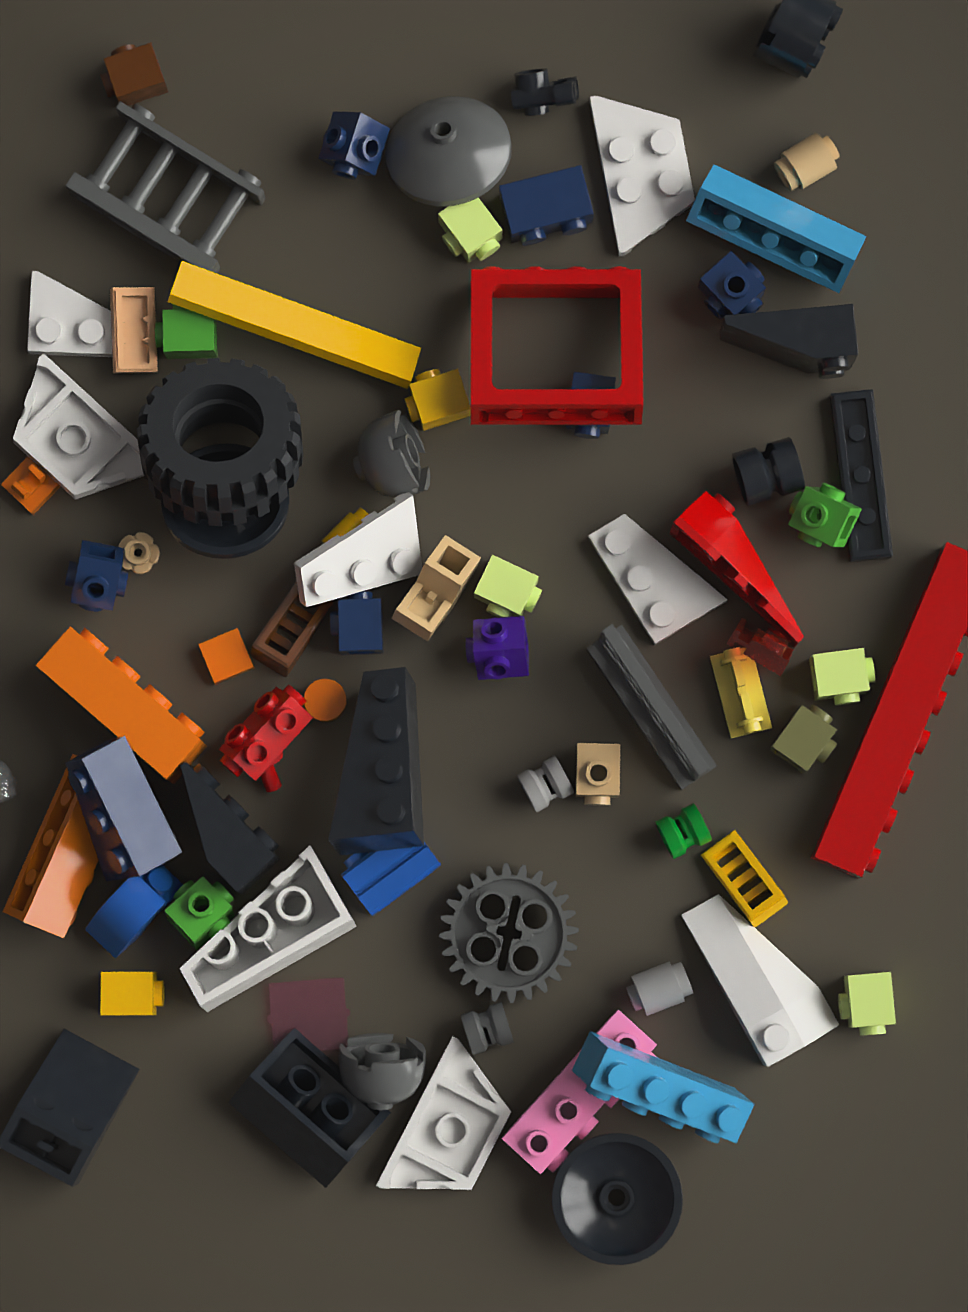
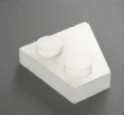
[28,271,112,357]

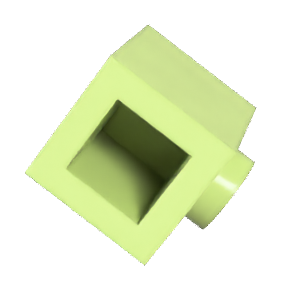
[438,197,502,263]
[474,555,542,618]
[809,648,875,705]
[838,972,896,1035]

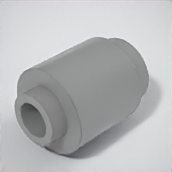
[626,962,693,1016]

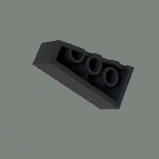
[328,667,424,855]

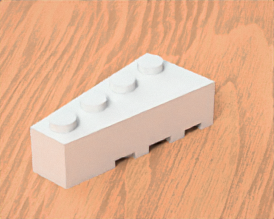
[180,845,357,1012]

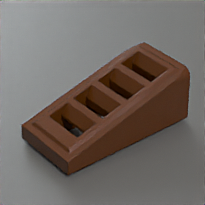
[251,581,334,677]

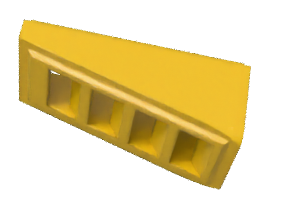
[701,830,788,927]

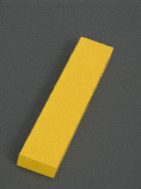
[167,261,421,389]

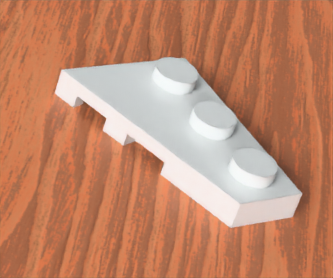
[294,492,422,607]
[588,514,727,646]

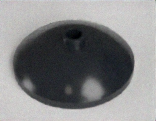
[161,443,290,559]
[552,1133,683,1265]

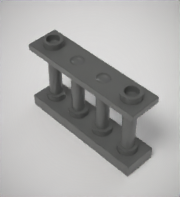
[66,101,266,274]

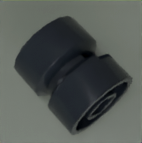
[732,437,805,506]

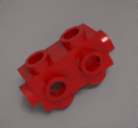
[218,684,313,792]

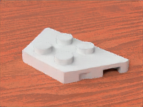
[589,96,695,257]
[13,353,144,500]
[376,1036,511,1190]

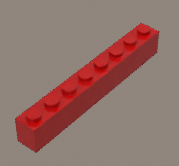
[811,542,968,879]

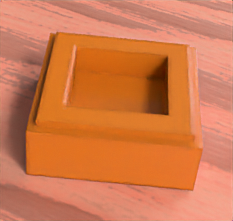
[198,628,254,685]

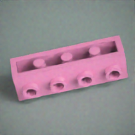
[502,1009,657,1174]

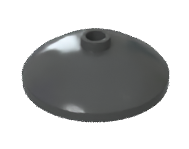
[386,96,512,206]

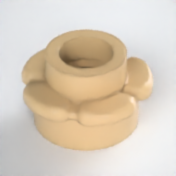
[118,532,160,574]

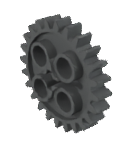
[439,863,579,1003]

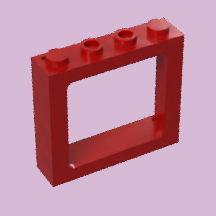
[471,266,644,425]

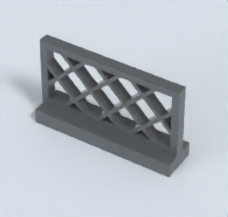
[586,624,717,790]

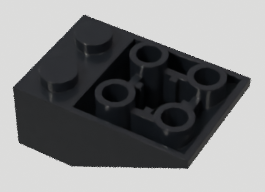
[181,761,280,895]
[0,1029,140,1187]

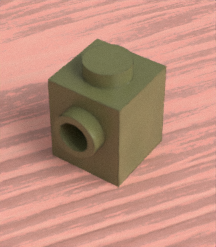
[769,704,837,774]

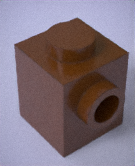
[100,42,168,106]

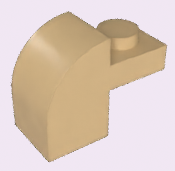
[391,535,481,641]

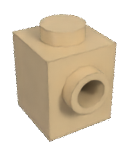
[575,743,620,806]

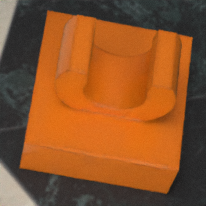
[1,456,61,515]

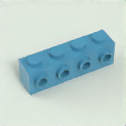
[686,165,867,293]
[572,1031,755,1143]

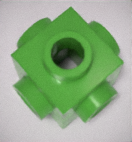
[788,483,862,547]
[164,876,235,951]

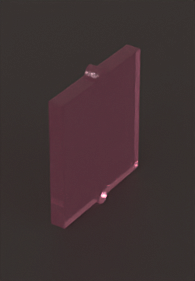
[267,977,351,1051]

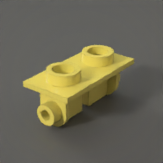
[710,646,772,739]

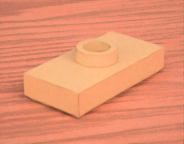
[110,287,158,374]

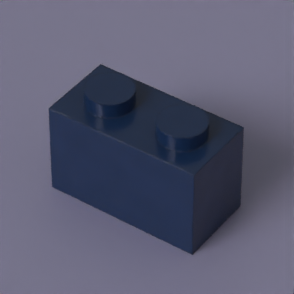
[499,165,594,246]

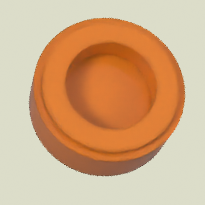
[304,679,347,722]

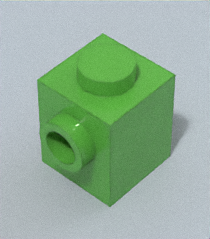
[155,304,217,359]

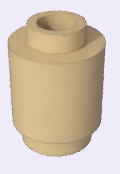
[774,133,840,191]

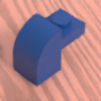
[85,864,183,959]

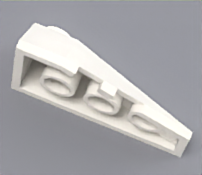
[681,894,839,1067]

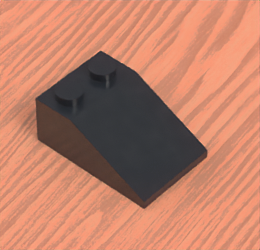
[719,304,859,379]

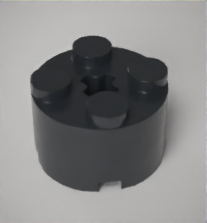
[753,0,843,78]

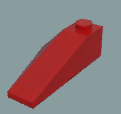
[669,491,804,647]

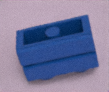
[341,842,441,917]

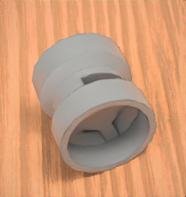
[517,755,574,813]

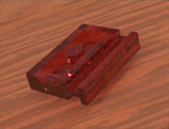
[726,618,794,676]

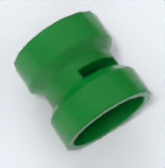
[655,803,712,860]

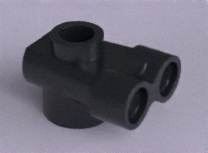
[511,68,579,116]

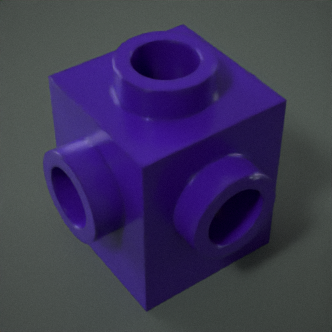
[466,616,529,680]

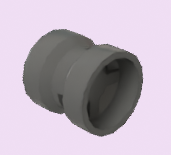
[461,1002,514,1055]

